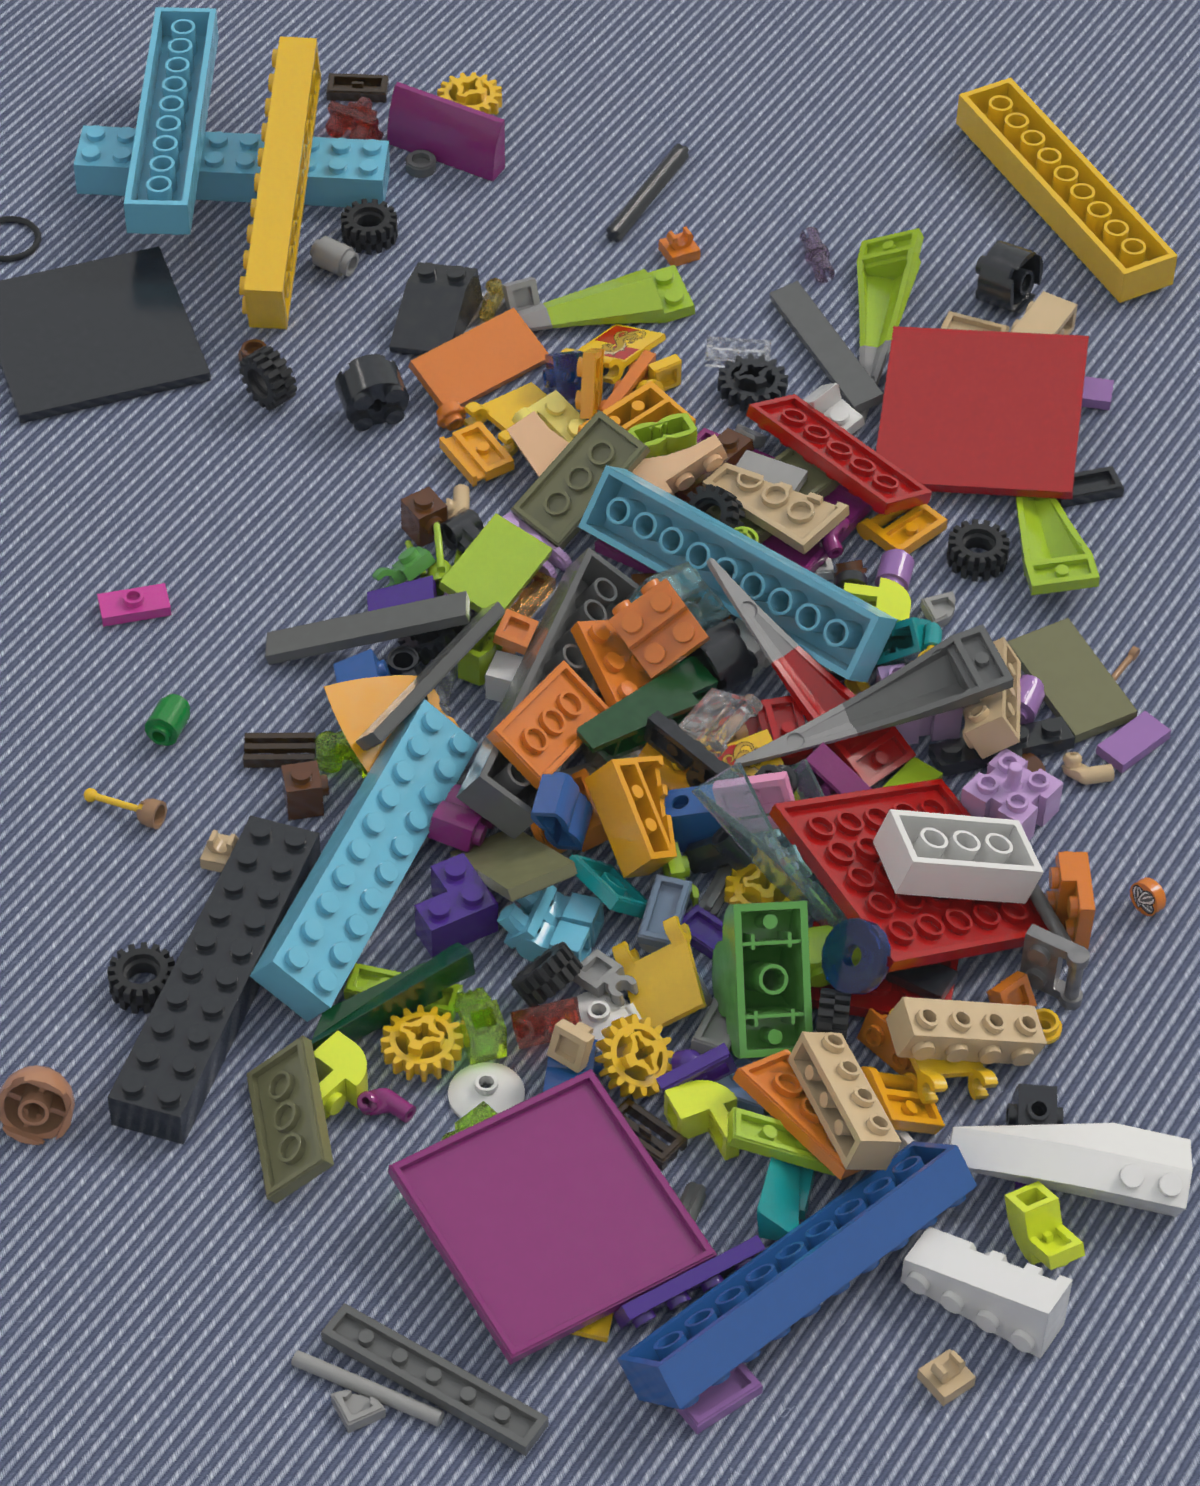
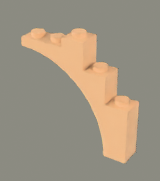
[507,411,728,496]

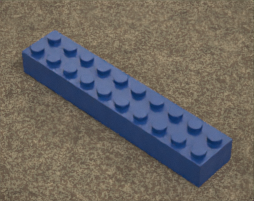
[617,1141,977,1410]

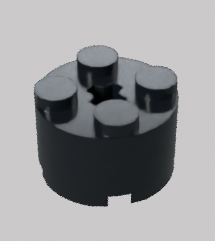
[975,240,1043,313]
[335,354,409,431]
[679,619,758,701]

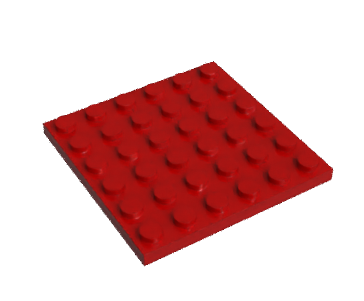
[769,778,1049,972]

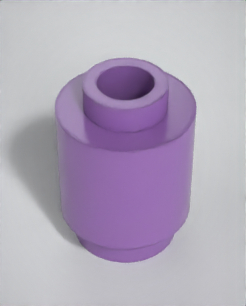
[875,549,915,591]
[1020,674,1045,725]

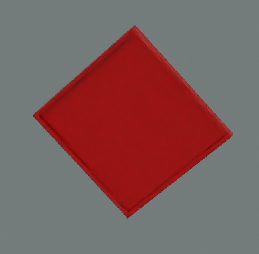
[876,326,1089,499]

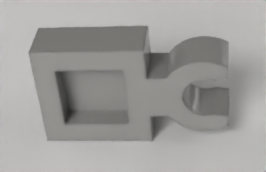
[573,949,639,1006]

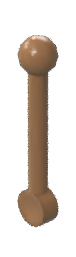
[1111,646,1140,681]

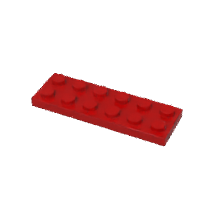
[746,394,932,515]

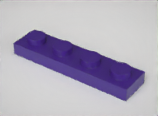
[613,1235,766,1329]

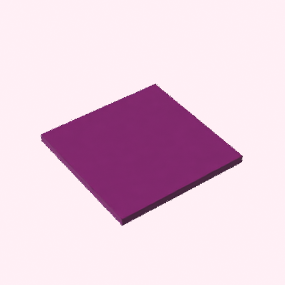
[388,1069,717,1365]

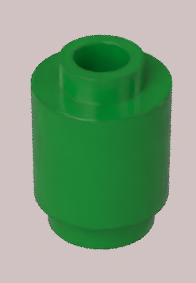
[145,694,190,746]

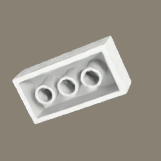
[873,809,1044,904]

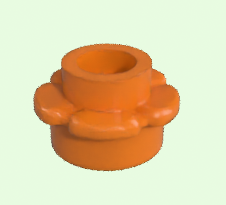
[436,401,467,431]

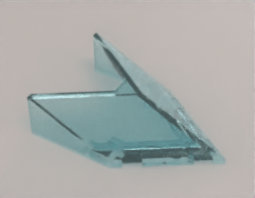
[691,759,863,943]

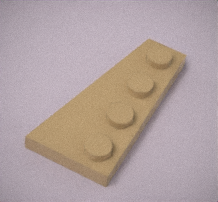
[703,462,849,554]

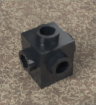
[1006,1084,1064,1125]

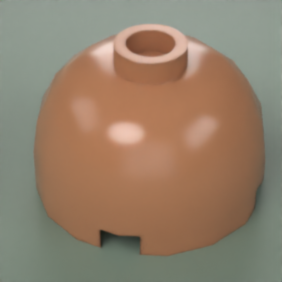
[0,1065,75,1145]

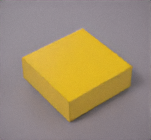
[648,354,682,391]

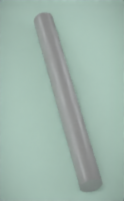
[291,1350,445,1427]

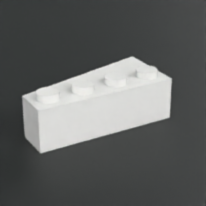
[901,1227,1073,1359]

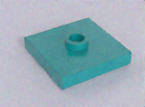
[569,854,648,919]

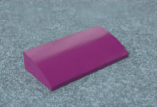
[387,82,505,182]

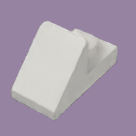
[803,383,865,434]

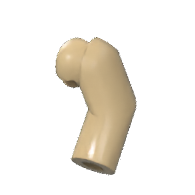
[445,484,470,519]
[1061,752,1115,785]

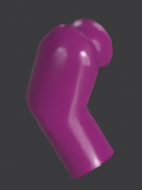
[820,517,849,559]
[357,1088,416,1123]

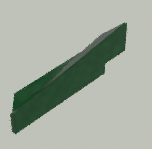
[577,656,719,762]
[312,942,476,1051]

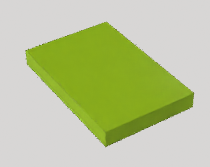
[439,513,553,613]

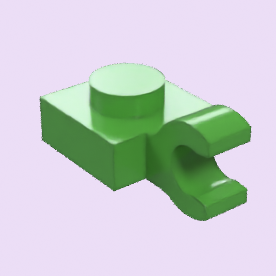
[372,546,436,588]

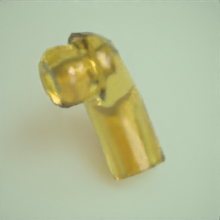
[479,278,504,322]

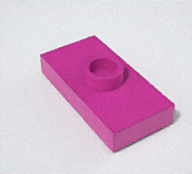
[97,583,171,627]

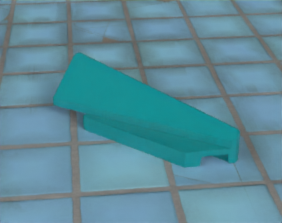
[757,1157,816,1240]

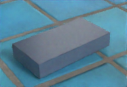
[637,874,692,948]

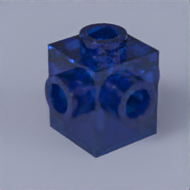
[542,350,583,400]

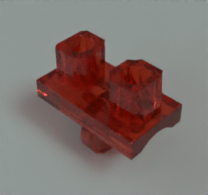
[325,97,384,140]
[510,996,582,1049]

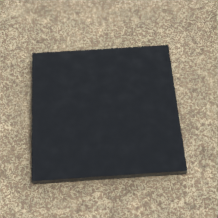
[0,246,211,424]

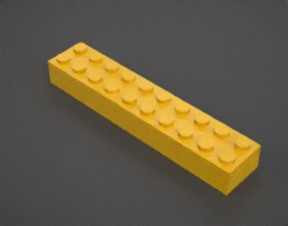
[239,36,321,329]
[956,77,1178,303]

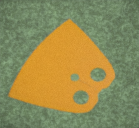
[324,675,460,772]

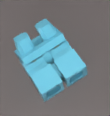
[497,885,604,962]

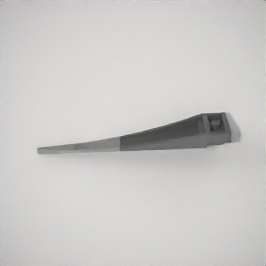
[734,624,1014,768]

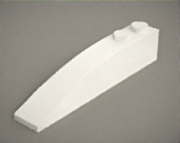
[950,1123,1193,1217]

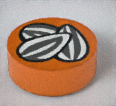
[1130,877,1166,916]

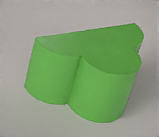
[712,900,813,1059]

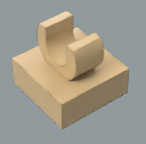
[200,830,239,873]
[547,1018,595,1073]
[917,1349,976,1406]

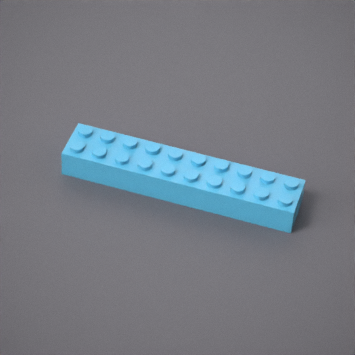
[124,7,219,235]
[74,125,390,207]
[578,465,898,682]
[250,699,478,1022]

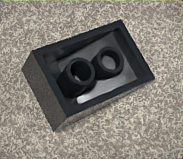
[389,262,483,355]

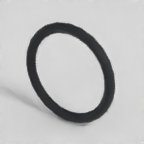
[0,216,41,262]

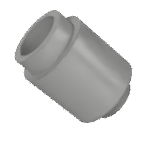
[310,236,359,277]

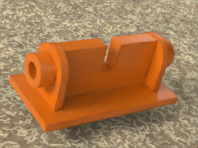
[857,1008,916,1075]

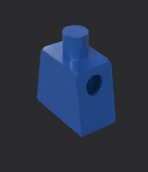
[664,784,724,853]

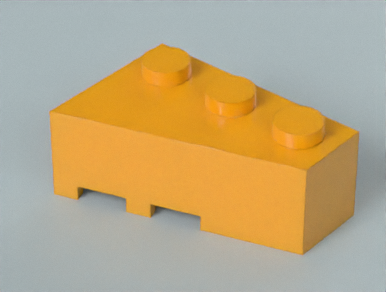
[577,381,696,434]
[584,755,677,878]

